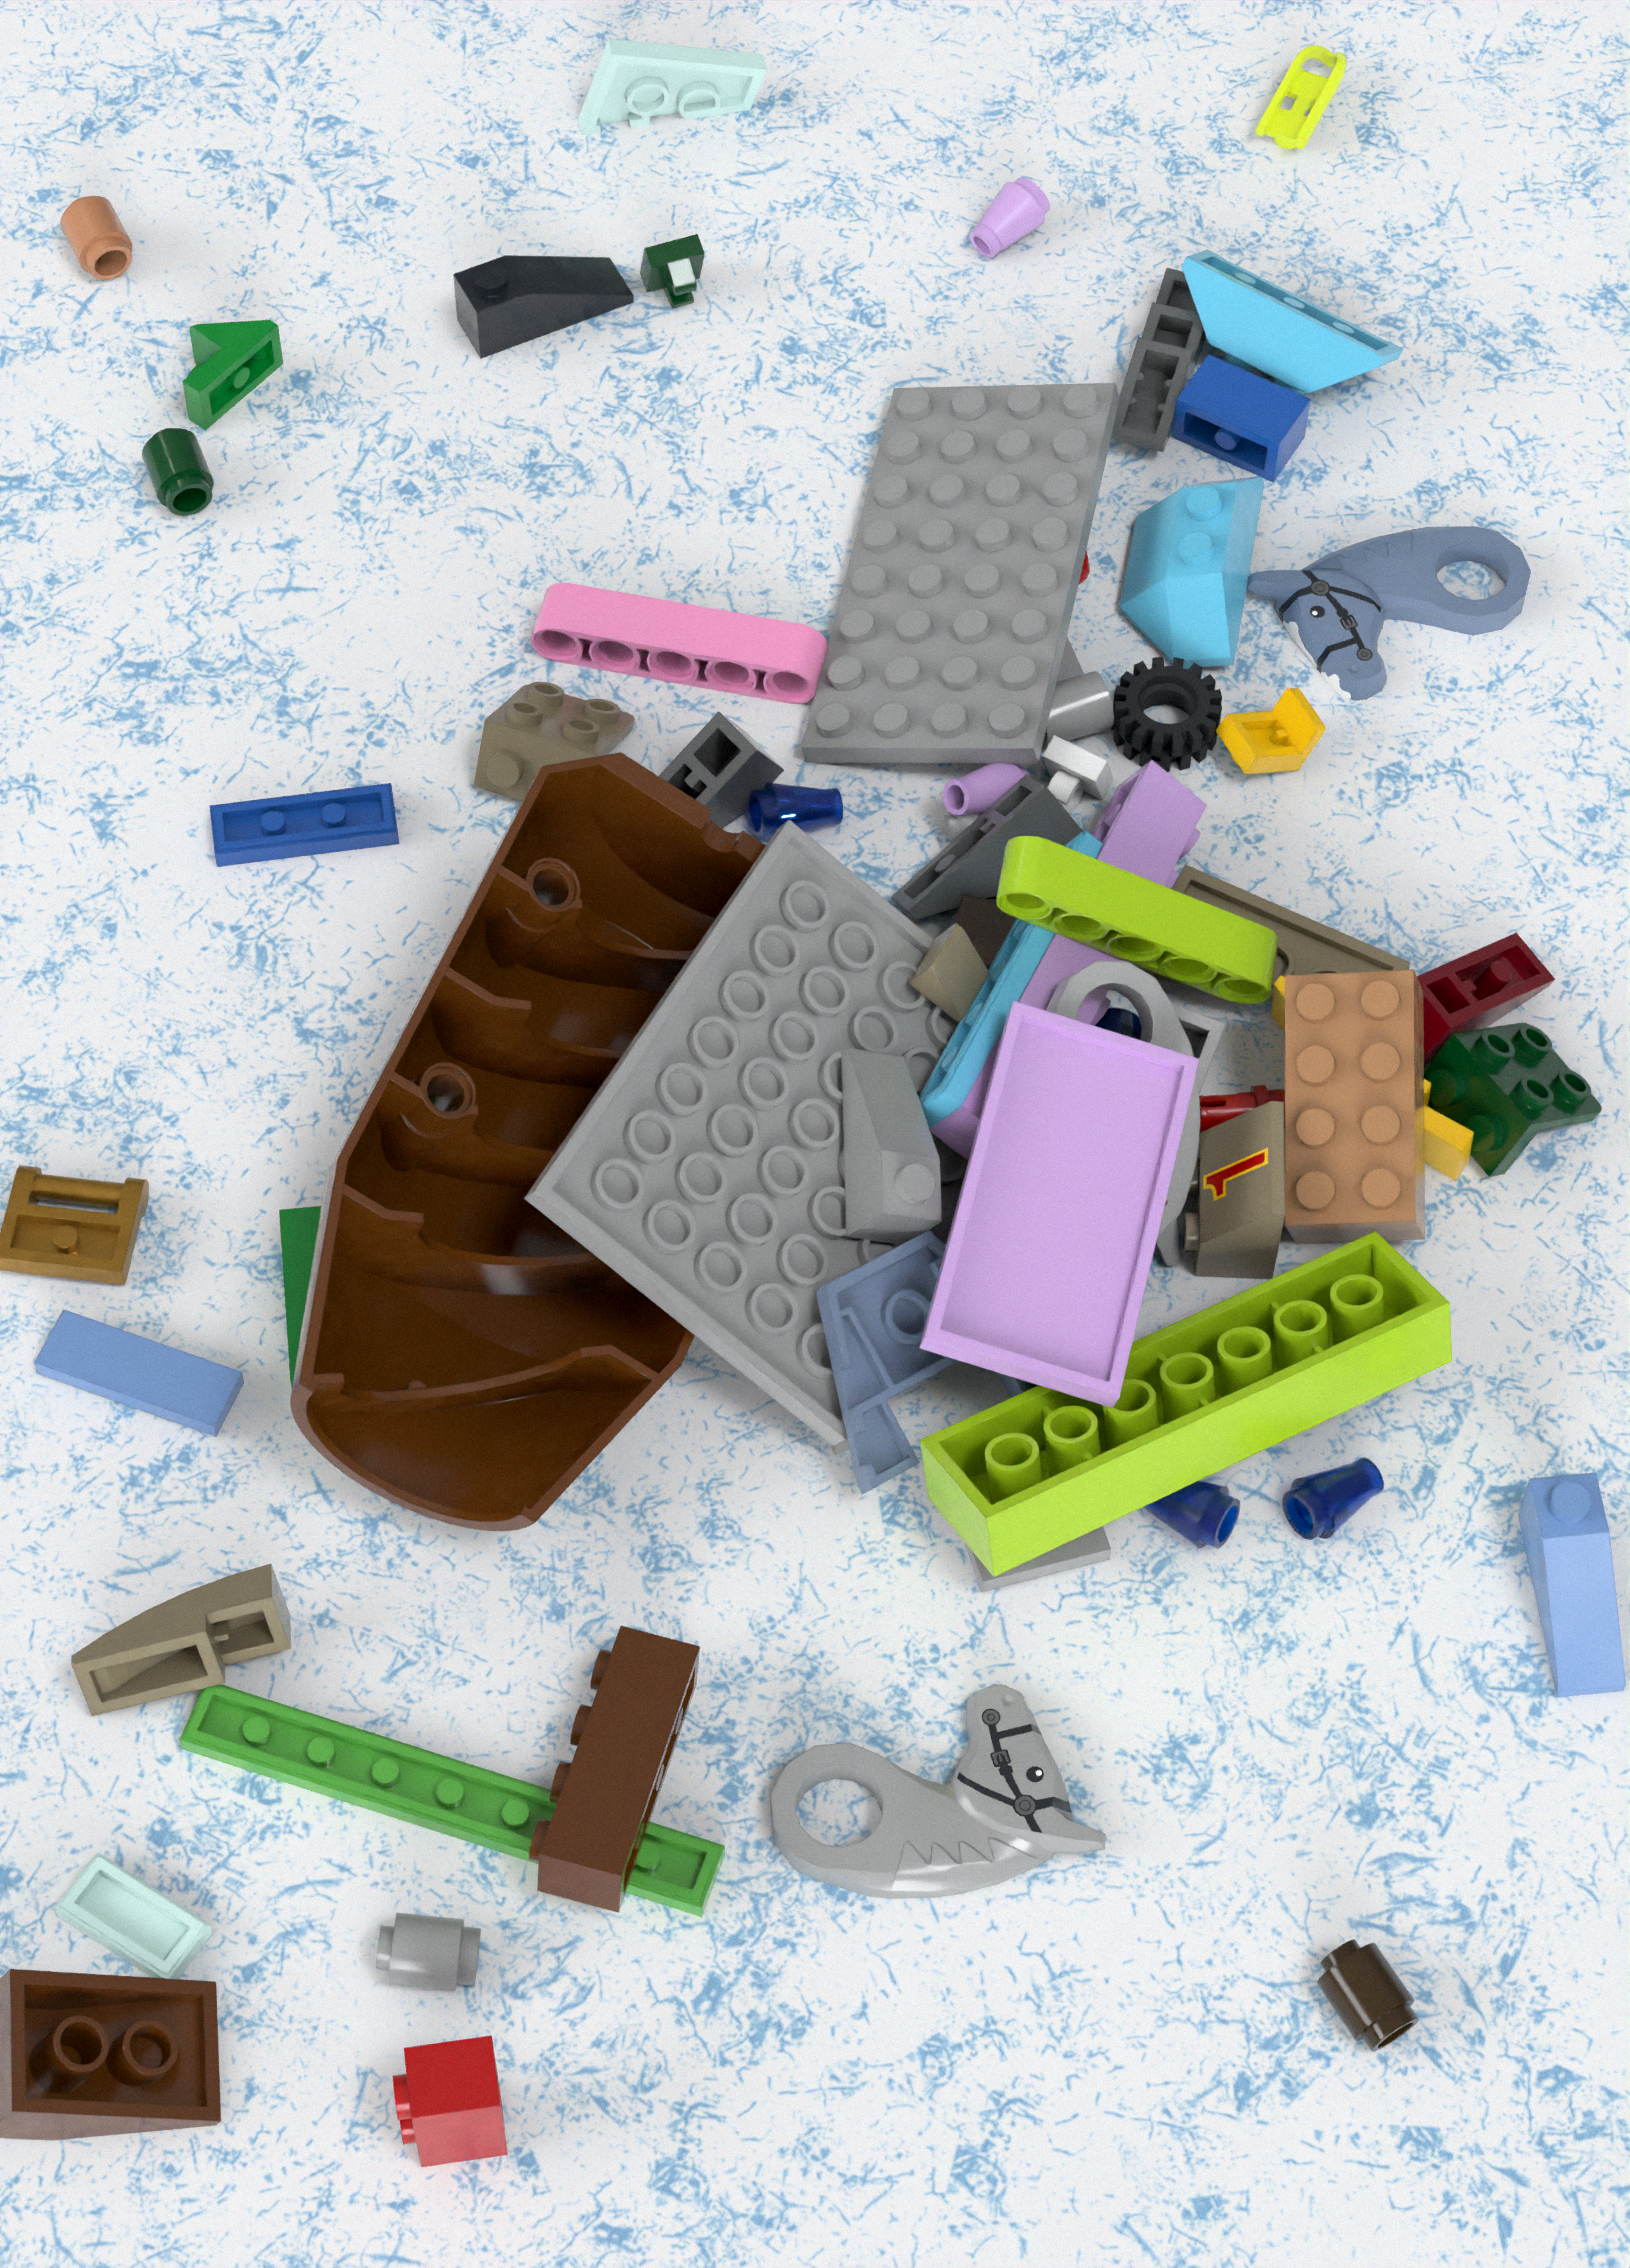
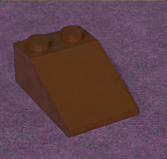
[0,1969,221,2140]

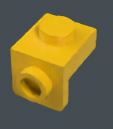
[1216,688,1326,774]

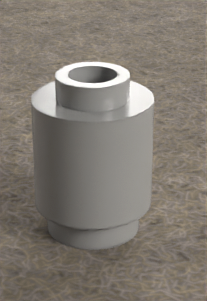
[376,1913,481,1991]

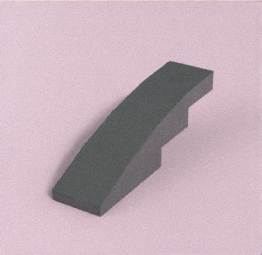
[1111,268,1206,452]

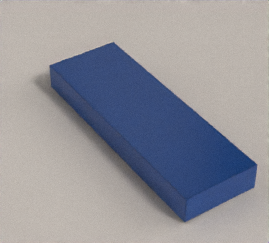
[209,783,399,867]

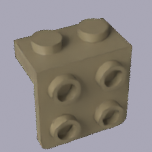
[473,682,635,801]

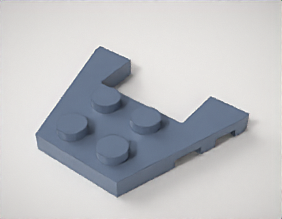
[816,1230,1038,1494]

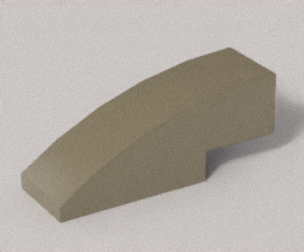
[71,1564,291,1716]

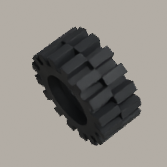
[1111,657,1222,772]

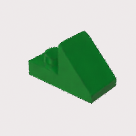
[182,320,283,431]

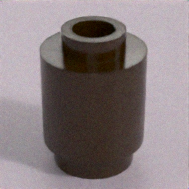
[1317,1939,1419,2052]

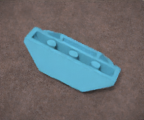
[1182,249,1403,395]
[1119,476,1264,669]

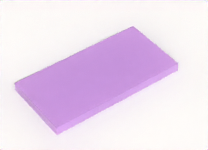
[919,1000,1199,1408]

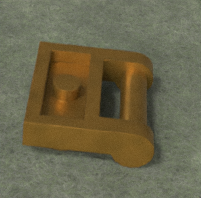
[0,1165,149,1285]

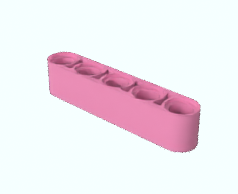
[531,583,828,704]

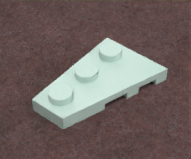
[578,39,767,135]

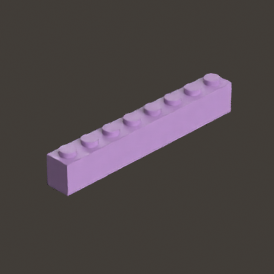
[930,760,1207,1161]

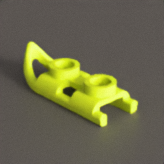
[1255,45,1347,149]

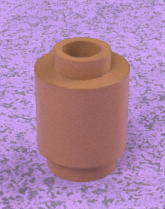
[60,196,132,280]

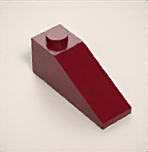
[1417,933,1555,1065]

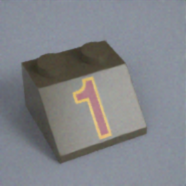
[1183,1101,1285,1279]

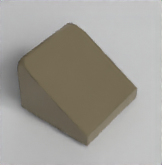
[909,923,989,1022]

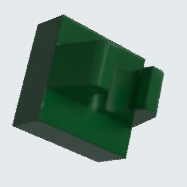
[640,234,705,309]

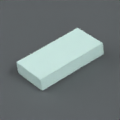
[54,1852,213,1979]

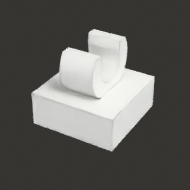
[1043,735,1114,815]

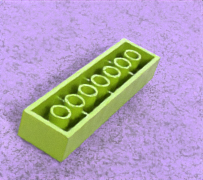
[920,1231,1452,1577]

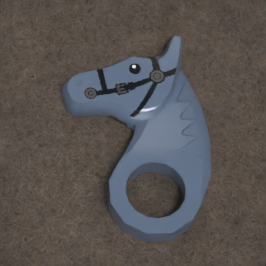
[1247,526,1531,701]

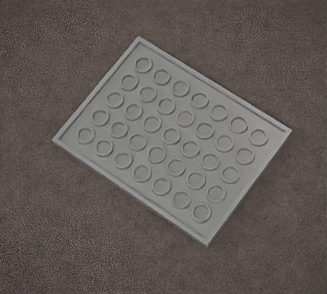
[524,820,968,1447]

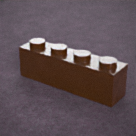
[529,1626,700,1913]

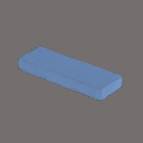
[34,1309,244,1437]

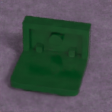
[1424,1023,1602,1177]

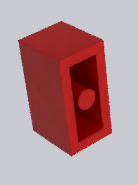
[393,2035,508,2167]

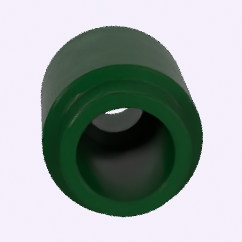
[142,428,214,516]

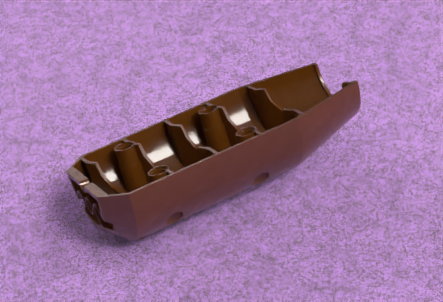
[290,752,766,1531]

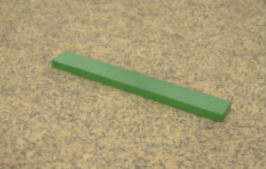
[179,1684,725,1917]

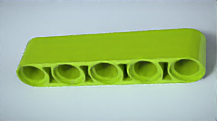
[996,836,1278,1004]

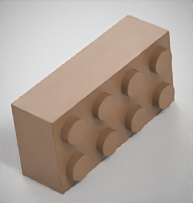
[1285,969,1425,1244]

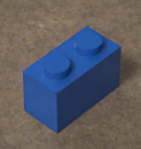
[1172,354,1311,483]

